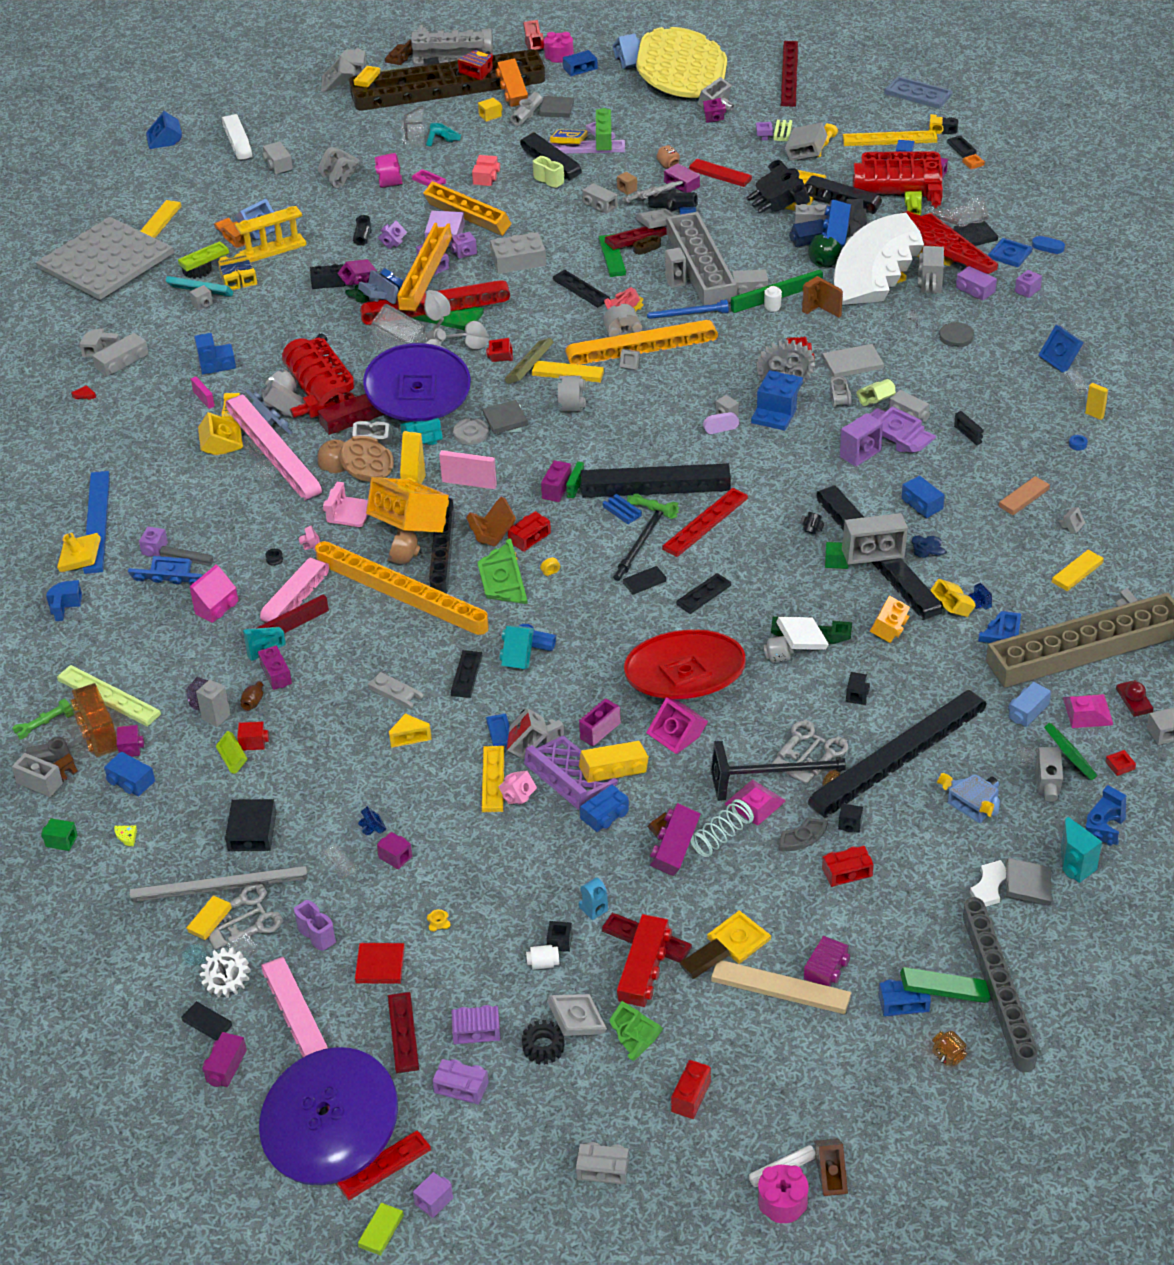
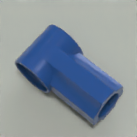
[519,624,556,651]

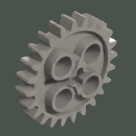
[756,340,815,383]

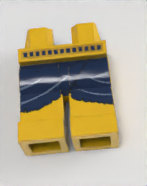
[218,253,257,290]

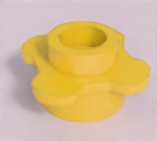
[427,909,451,932]

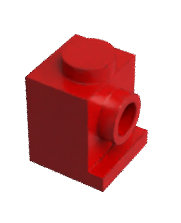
[486,338,513,362]

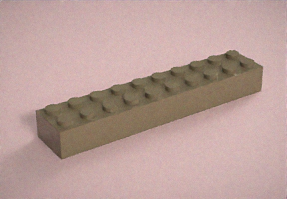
[986,593,1174,688]

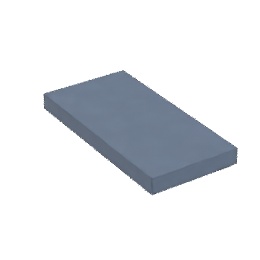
[884,76,953,109]

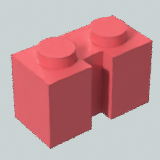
[472,155,500,186]

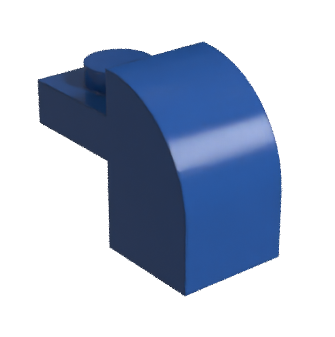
[46,580,82,621]

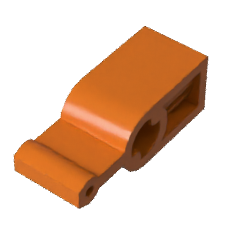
[214,218,245,248]

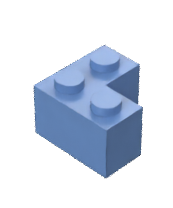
[612,34,640,69]

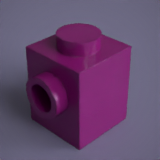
[117,725,144,757]
[377,832,412,870]

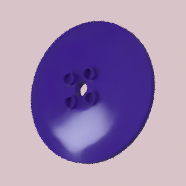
[363,343,471,421]
[259,1047,398,1185]

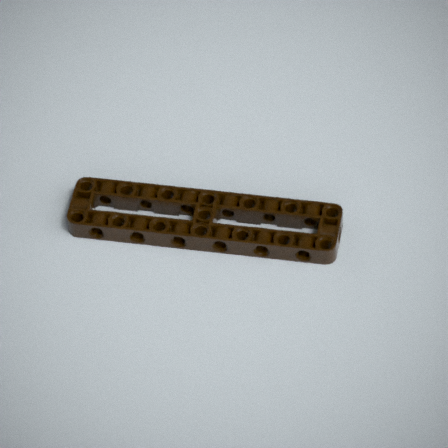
[349,49,545,111]

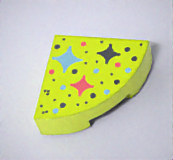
[114,826,137,846]

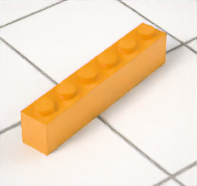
[423,181,512,236]

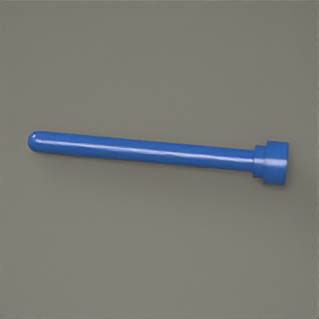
[647,299,729,319]

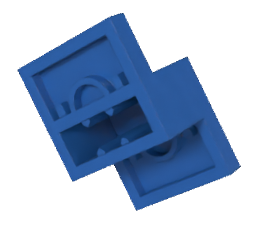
[751,370,803,431]

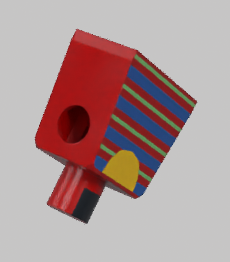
[458,50,493,80]

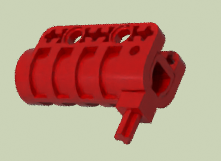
[282,338,355,418]

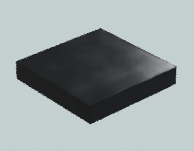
[953,219,998,246]

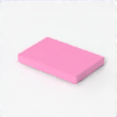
[439,450,497,489]

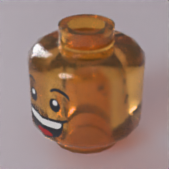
[932,1030,968,1066]

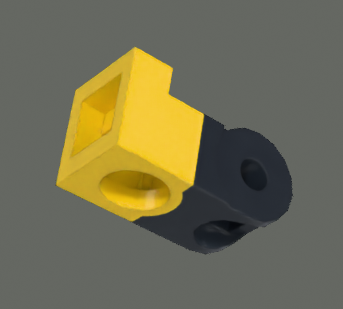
[929,114,959,135]

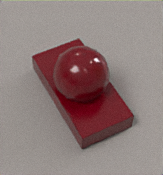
[1116,680,1153,717]

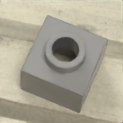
[190,285,213,310]
[716,395,739,416]

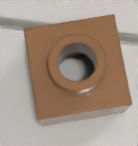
[617,172,637,195]

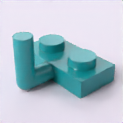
[426,122,461,146]

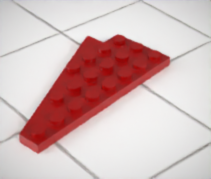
[903,211,998,274]

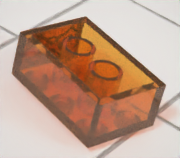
[70,683,118,758]

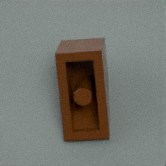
[814,1138,848,1196]

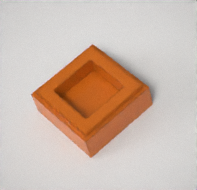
[962,154,985,170]

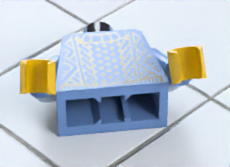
[936,773,1000,824]

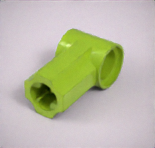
[904,191,922,215]

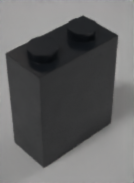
[225,799,277,851]

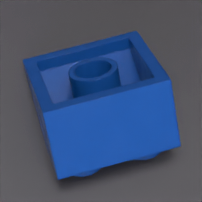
[146,111,182,149]

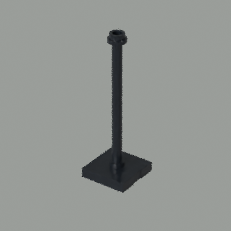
[710,741,846,801]

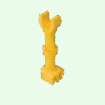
[817,123,838,158]

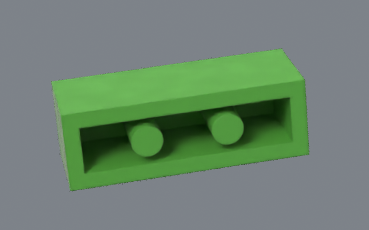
[596,108,612,150]

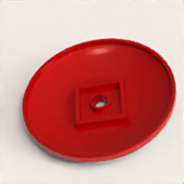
[624,629,746,699]

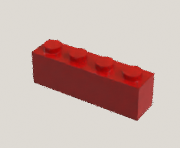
[617,914,672,1007]

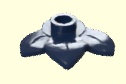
[911,535,947,558]

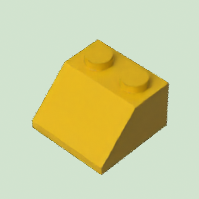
[198,412,243,455]

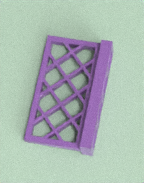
[524,736,618,810]

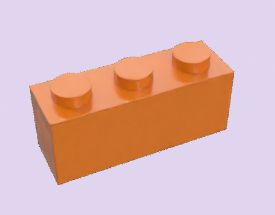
[496,59,528,107]

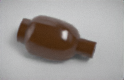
[240,681,264,711]

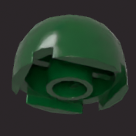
[808,235,842,267]

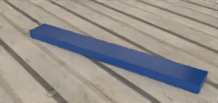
[83,471,110,574]

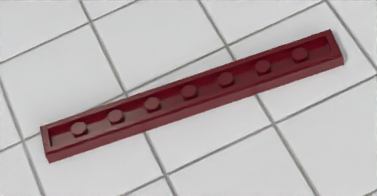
[781,41,798,107]

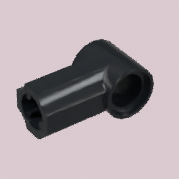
[353,215,372,246]

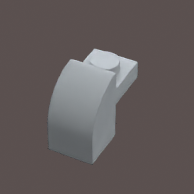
[79,329,120,357]

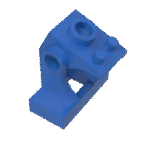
[1086,785,1126,846]

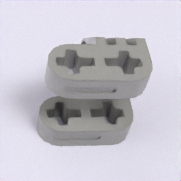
[318,147,360,188]

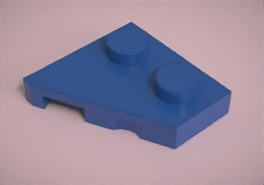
[978,611,1021,643]

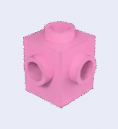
[499,771,537,804]

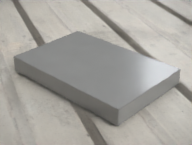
[822,344,884,376]

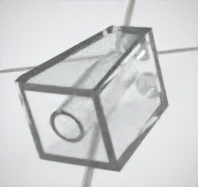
[371,304,427,352]

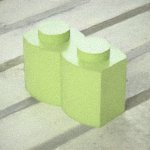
[533,156,564,188]
[857,379,896,406]

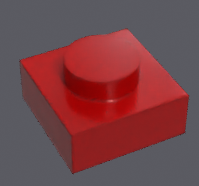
[1105,750,1136,776]

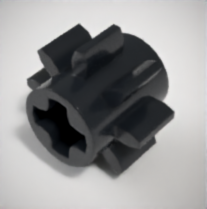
[800,512,825,534]

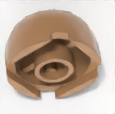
[317,439,346,473]
[387,528,421,564]

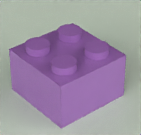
[840,413,883,467]

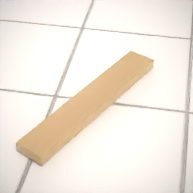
[711,960,851,1014]

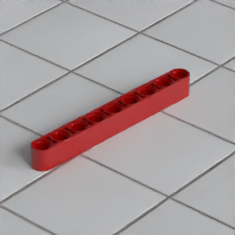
[360,280,510,325]

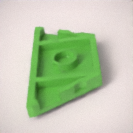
[477,539,528,604]

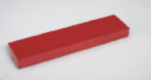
[689,159,752,187]
[336,1130,431,1201]

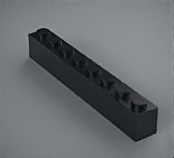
[581,463,731,498]

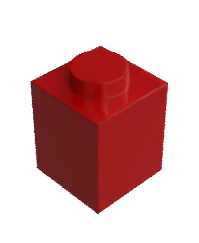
[237,721,269,751]

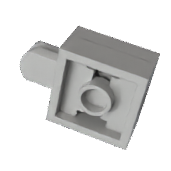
[918,246,944,294]

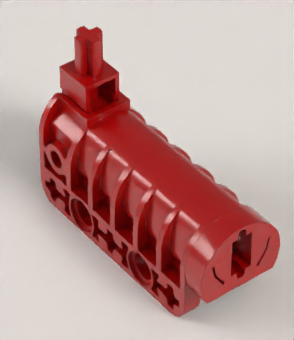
[852,151,943,208]

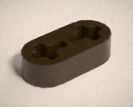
[633,235,661,255]

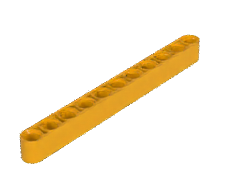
[315,541,489,635]

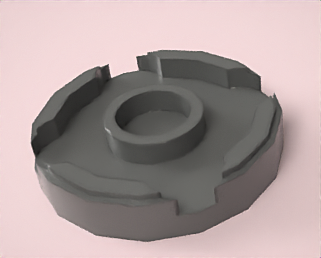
[939,322,974,347]

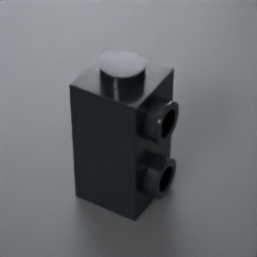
[310,264,345,289]

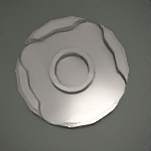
[453,419,489,445]

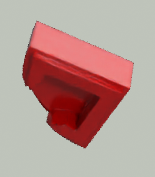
[71,385,96,400]

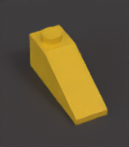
[400,431,426,484]

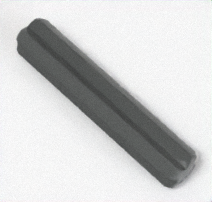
[159,546,214,566]

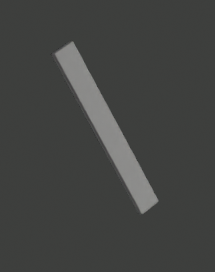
[130,866,308,902]

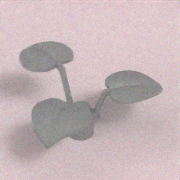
[424,290,489,350]

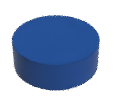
[1069,435,1088,451]

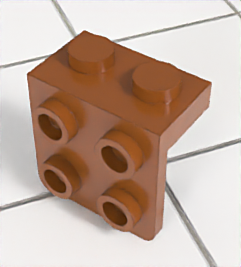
[802,276,843,318]
[466,496,516,546]

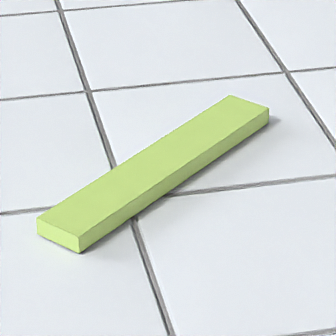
[57,665,161,727]

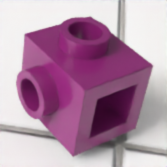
[703,98,726,123]

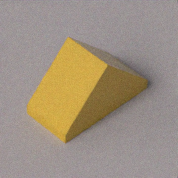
[389,713,432,748]

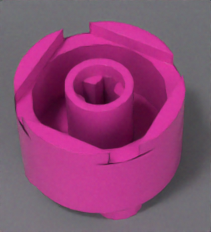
[544,32,574,63]
[374,153,403,188]
[758,1164,809,1223]

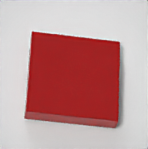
[355,943,405,984]

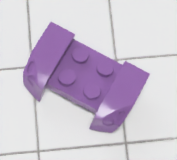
[869,406,936,452]

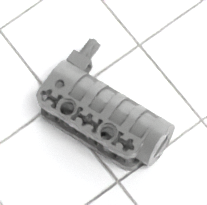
[411,25,493,67]

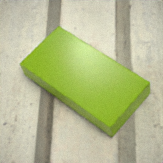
[215,731,248,774]
[358,1203,404,1256]

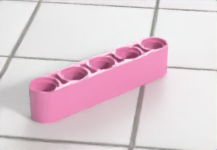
[260,558,329,623]

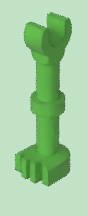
[627,494,679,519]
[12,698,74,740]

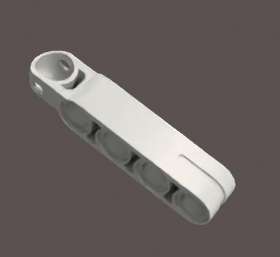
[222,114,252,159]

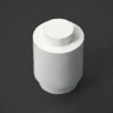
[764,286,782,312]
[526,945,559,970]

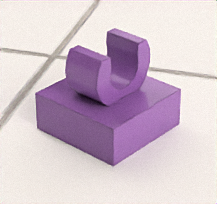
[756,122,773,141]

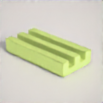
[774,120,792,141]

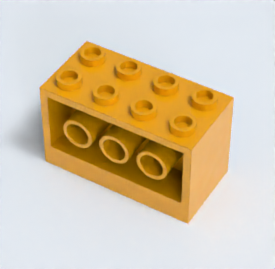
[366,477,449,532]

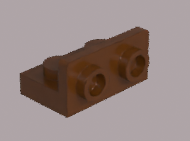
[385,39,413,65]

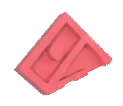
[604,287,640,309]

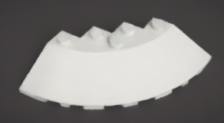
[833,213,924,305]

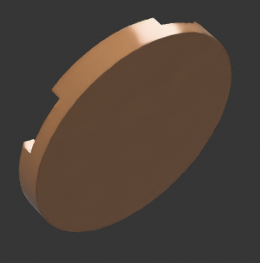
[339,436,394,482]

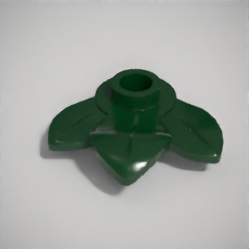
[345,284,369,302]

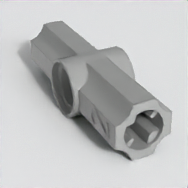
[510,92,543,126]

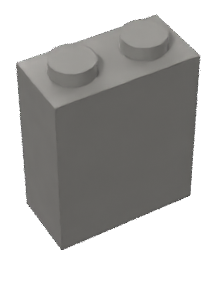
[785,122,827,160]

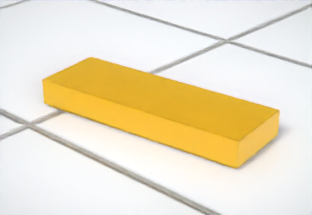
[1052,550,1104,591]

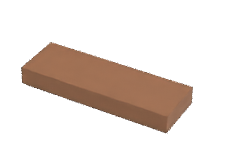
[999,476,1050,515]

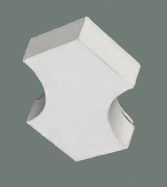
[970,860,1006,906]

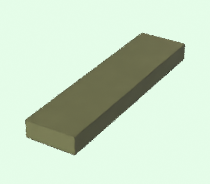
[504,338,554,384]

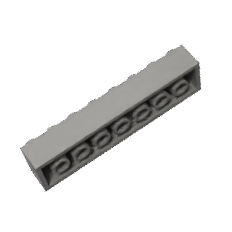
[666,212,737,305]

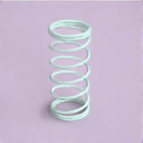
[691,799,754,857]

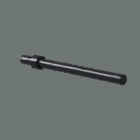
[613,510,663,581]

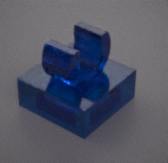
[968,583,992,610]
[358,806,387,835]

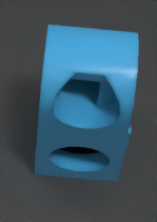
[579,877,608,920]

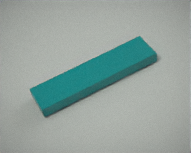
[166,276,234,297]

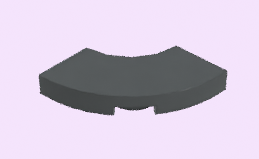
[779,818,828,851]

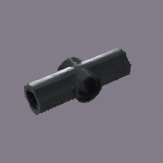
[648,189,698,211]

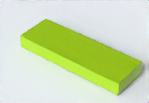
[178,241,229,271]

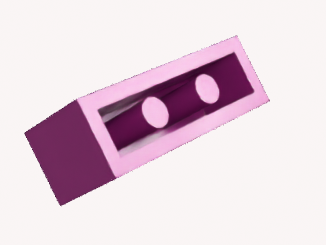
[649,803,701,876]

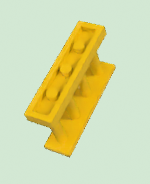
[235,206,306,263]

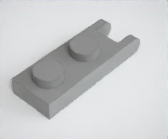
[368,672,424,710]

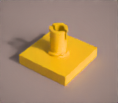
[57,533,101,572]

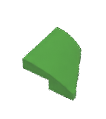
[609,1001,663,1061]

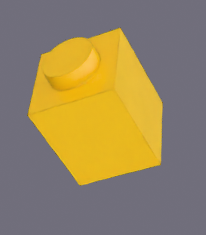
[478,97,503,122]

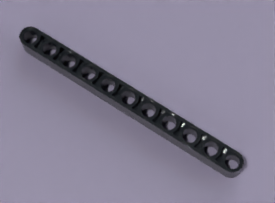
[816,485,942,620]
[808,690,987,818]

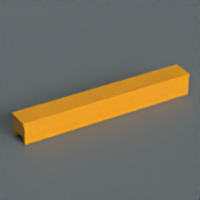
[397,223,452,311]

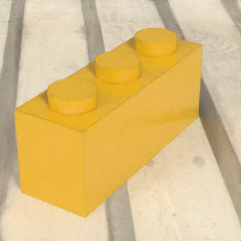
[579,741,649,783]

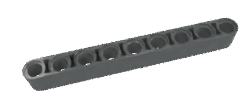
[963,897,1038,1072]

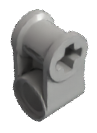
[830,375,852,408]

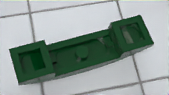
[771,616,852,644]

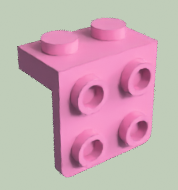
[323,482,368,527]

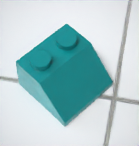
[1061,817,1102,883]

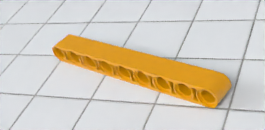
[565,320,718,365]

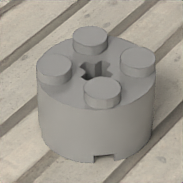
[603,304,642,337]
[558,376,586,412]

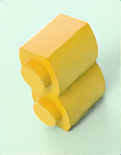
[930,579,975,617]

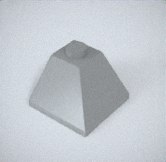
[321,56,355,92]

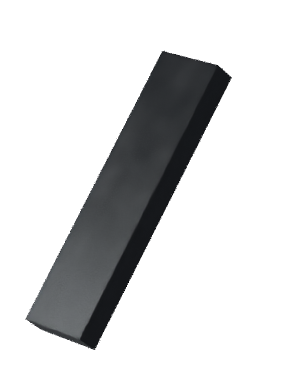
[553,270,610,308]

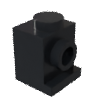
[846,672,870,705]

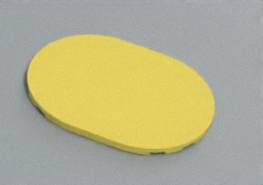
[636,27,727,98]

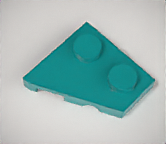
[243,627,286,661]

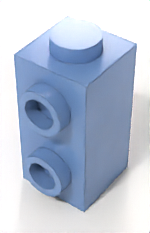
[1008,682,1051,727]

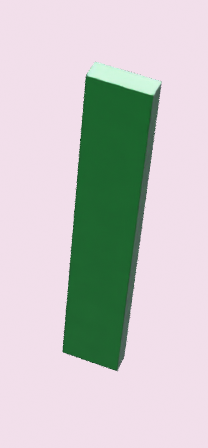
[731,269,823,313]

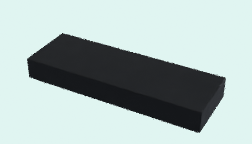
[676,573,731,614]
[450,650,482,698]

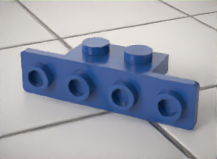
[128,556,203,585]

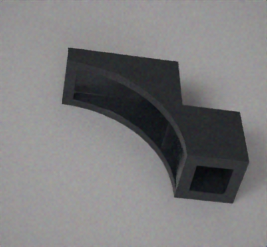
[846,199,867,237]

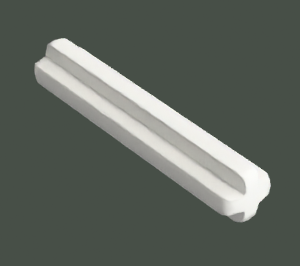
[749,1145,816,1187]

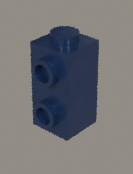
[789,219,824,247]

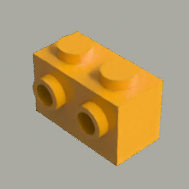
[869,596,910,643]

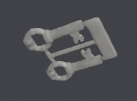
[622,181,683,203]
[772,720,848,784]
[208,884,283,950]

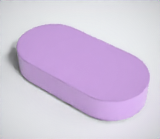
[703,412,739,434]

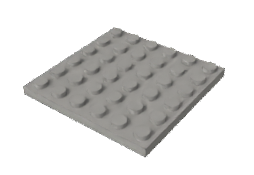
[36,217,174,300]

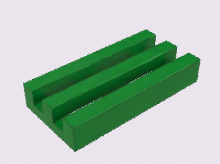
[566,461,584,498]

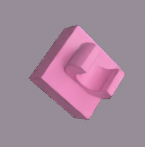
[299,526,321,551]

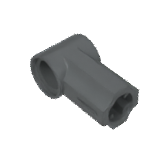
[26,736,71,762]

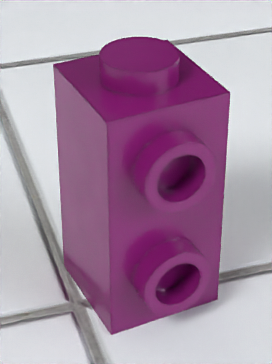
[338,259,377,285]
[258,645,292,690]
[202,1032,247,1087]

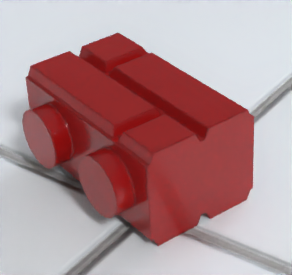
[507,511,551,552]
[822,846,874,887]
[671,1060,711,1119]

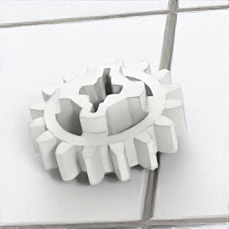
[200,948,251,998]

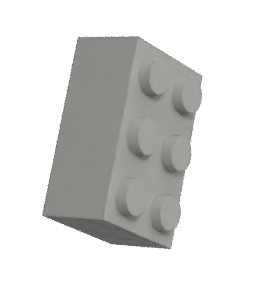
[490,232,546,274]
[842,513,908,565]

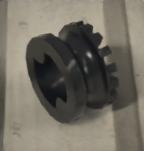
[265,548,283,566]

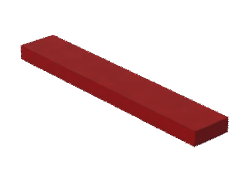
[662,488,748,557]

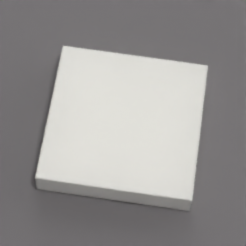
[776,617,828,650]

